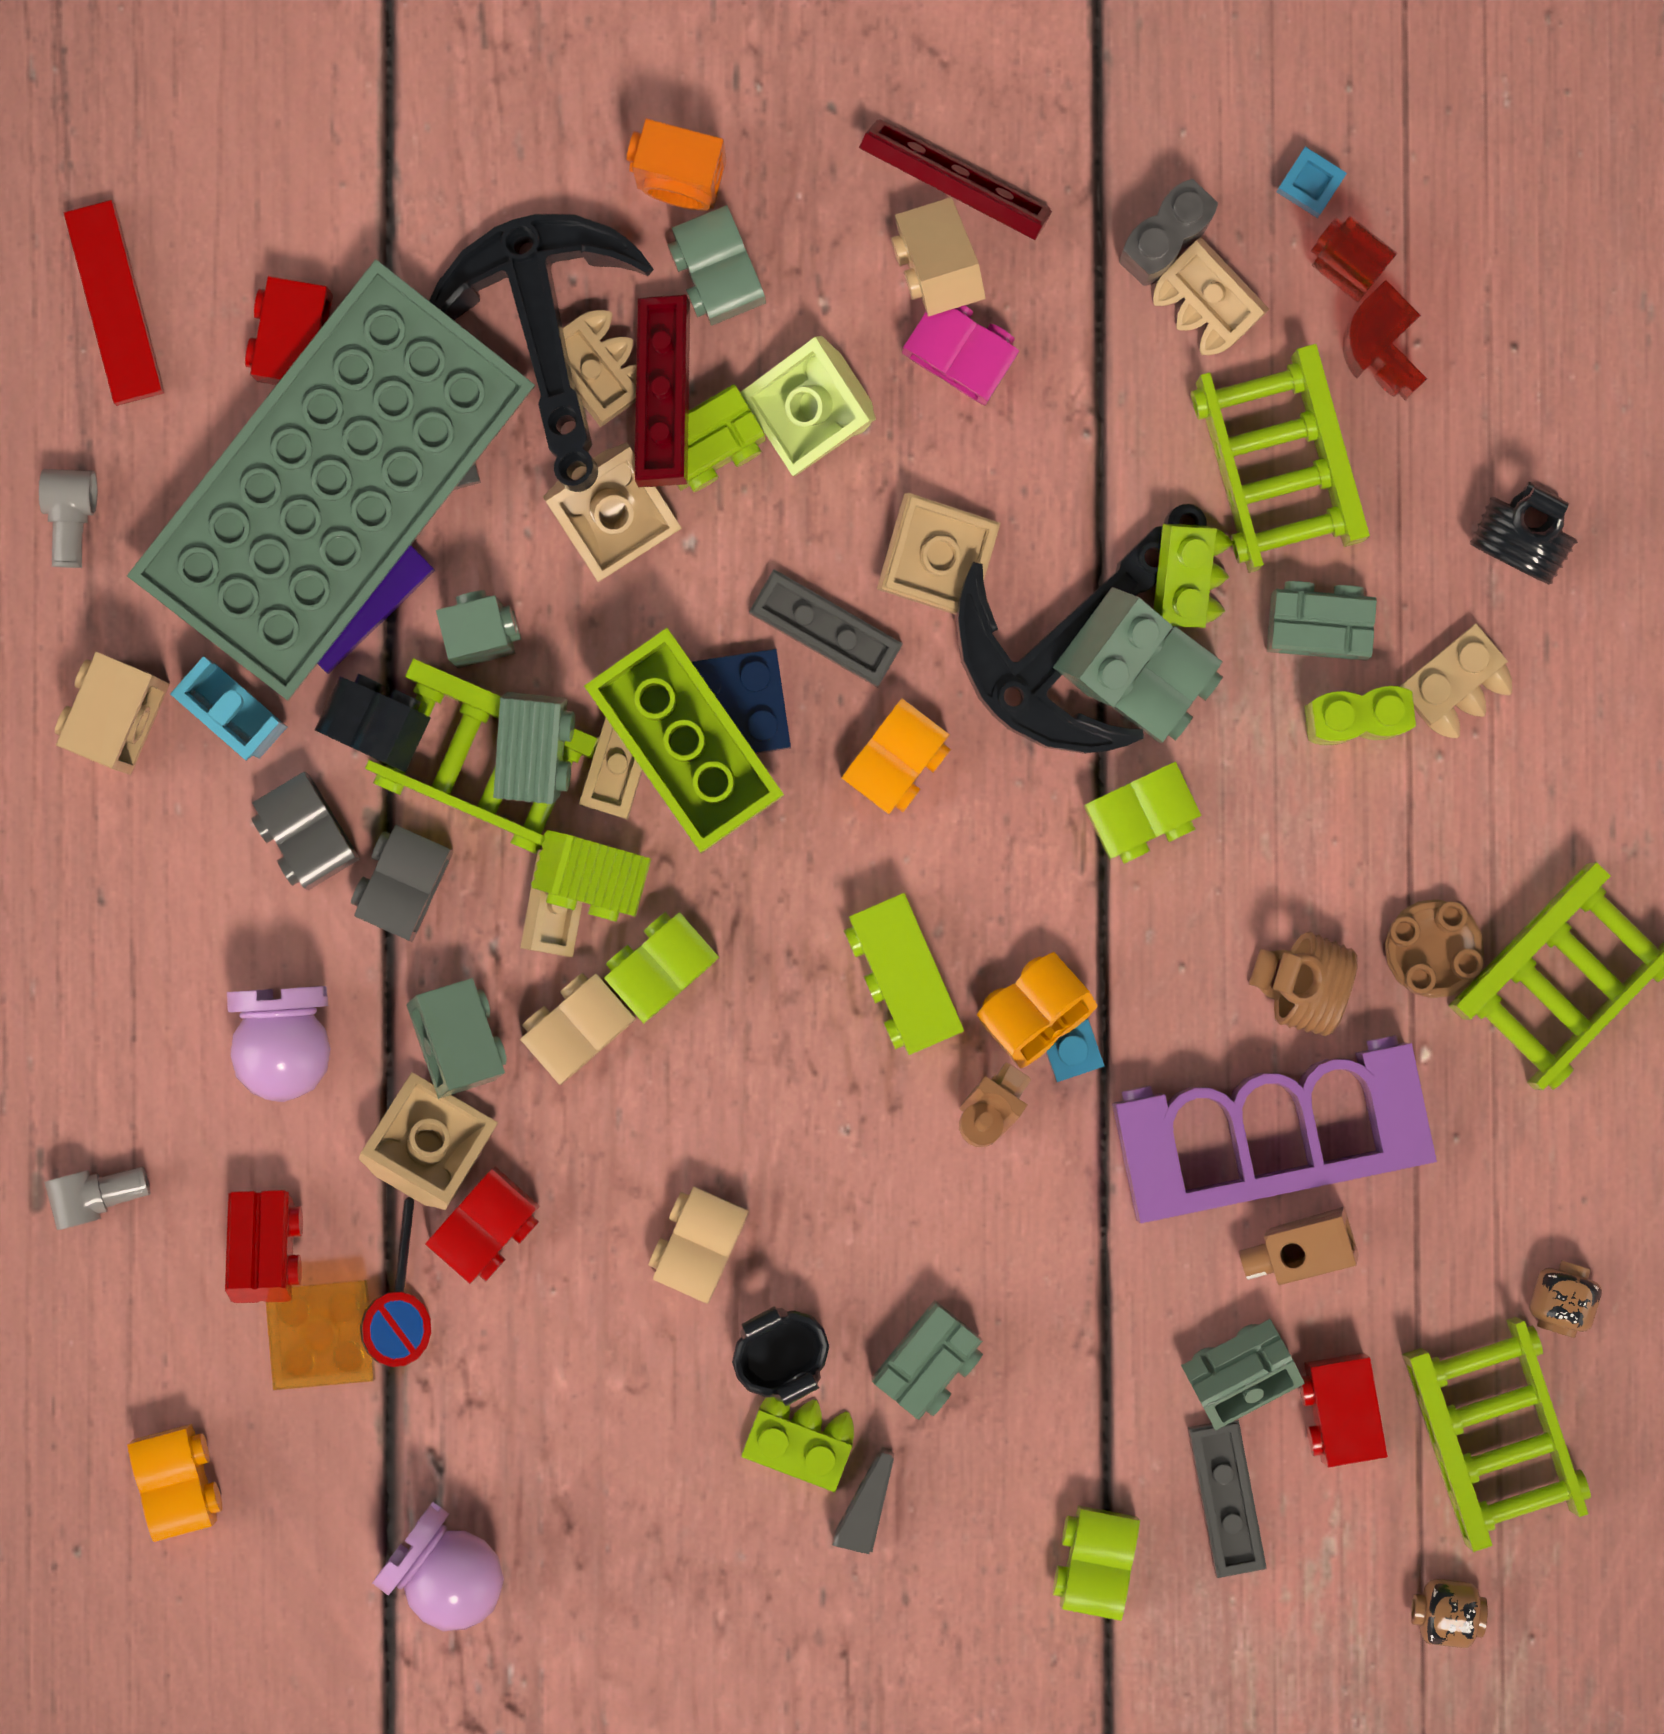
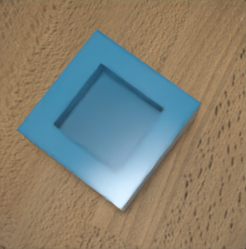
[1276,146,1347,219]
[1046,1019,1104,1082]

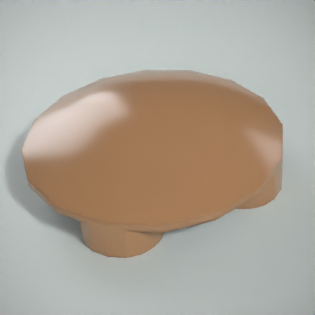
[1385,899,1484,998]

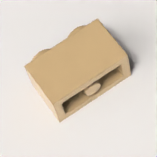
[891,197,986,317]

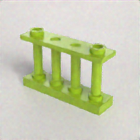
[1191,344,1370,573]
[365,658,599,855]
[1448,862,1664,1090]
[1402,1317,1591,1552]

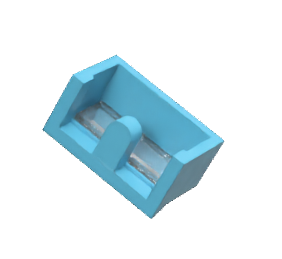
[170,656,287,760]

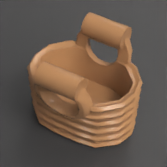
[1249,931,1358,1037]

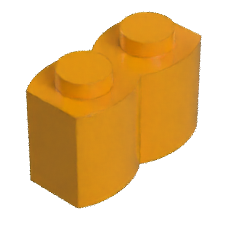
[841,698,951,815]
[976,952,1098,1069]
[127,1424,223,1542]

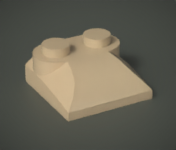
[543,442,682,582]
[359,1072,498,1210]

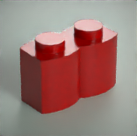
[425,1166,540,1284]

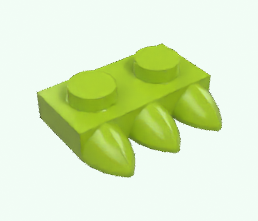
[1154,524,1233,628]
[741,1397,854,1493]

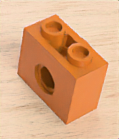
[626,118,726,211]

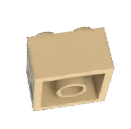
[55,652,170,775]

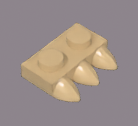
[1153,237,1270,355]
[563,310,637,427]
[1399,623,1512,738]

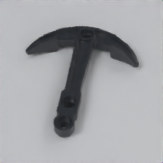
[429,214,654,492]
[956,504,1207,754]

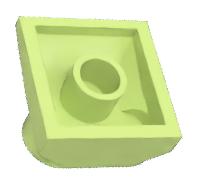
[740,336,876,476]

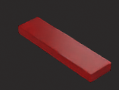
[63,200,164,406]

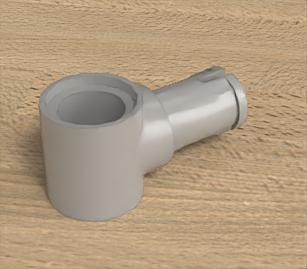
[39,469,98,568]
[44,1167,151,1230]

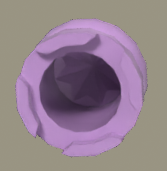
[227,986,331,1102]
[372,1502,504,1631]

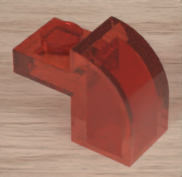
[1343,280,1427,401]

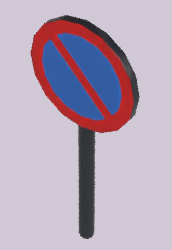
[360,1197,431,1367]

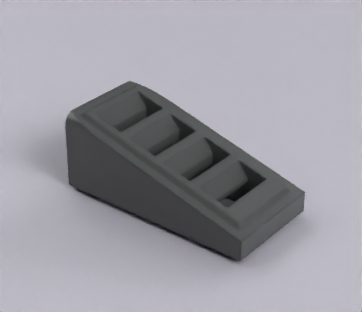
[832,1447,894,1554]

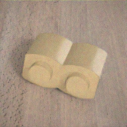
[520,973,636,1085]
[648,1186,749,1304]

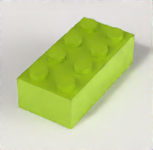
[584,628,784,853]

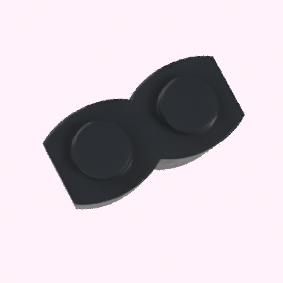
[315,674,431,772]

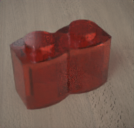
[1311,215,1398,303]

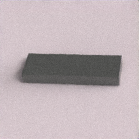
[749,569,903,688]
[1188,1419,1267,1578]

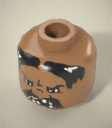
[1530,1260,1602,1338]
[1411,1579,1488,1648]

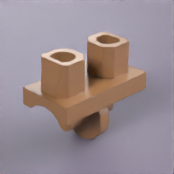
[959,1062,1031,1147]

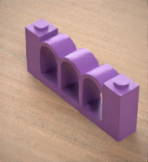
[1112,1035,1437,1223]

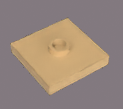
[877,493,1000,615]

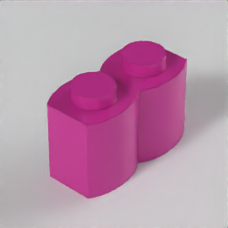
[902,305,1019,406]

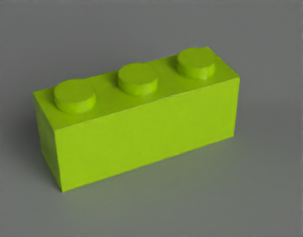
[844,893,964,1055]

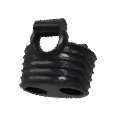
[1470,482,1578,585]
[732,1306,829,1406]

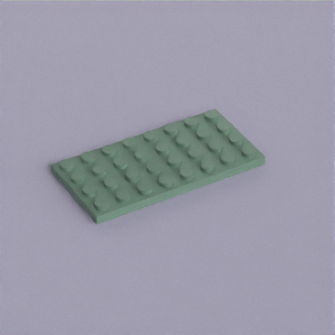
[127,259,535,701]

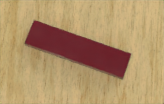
[859,119,1052,240]
[635,294,690,488]

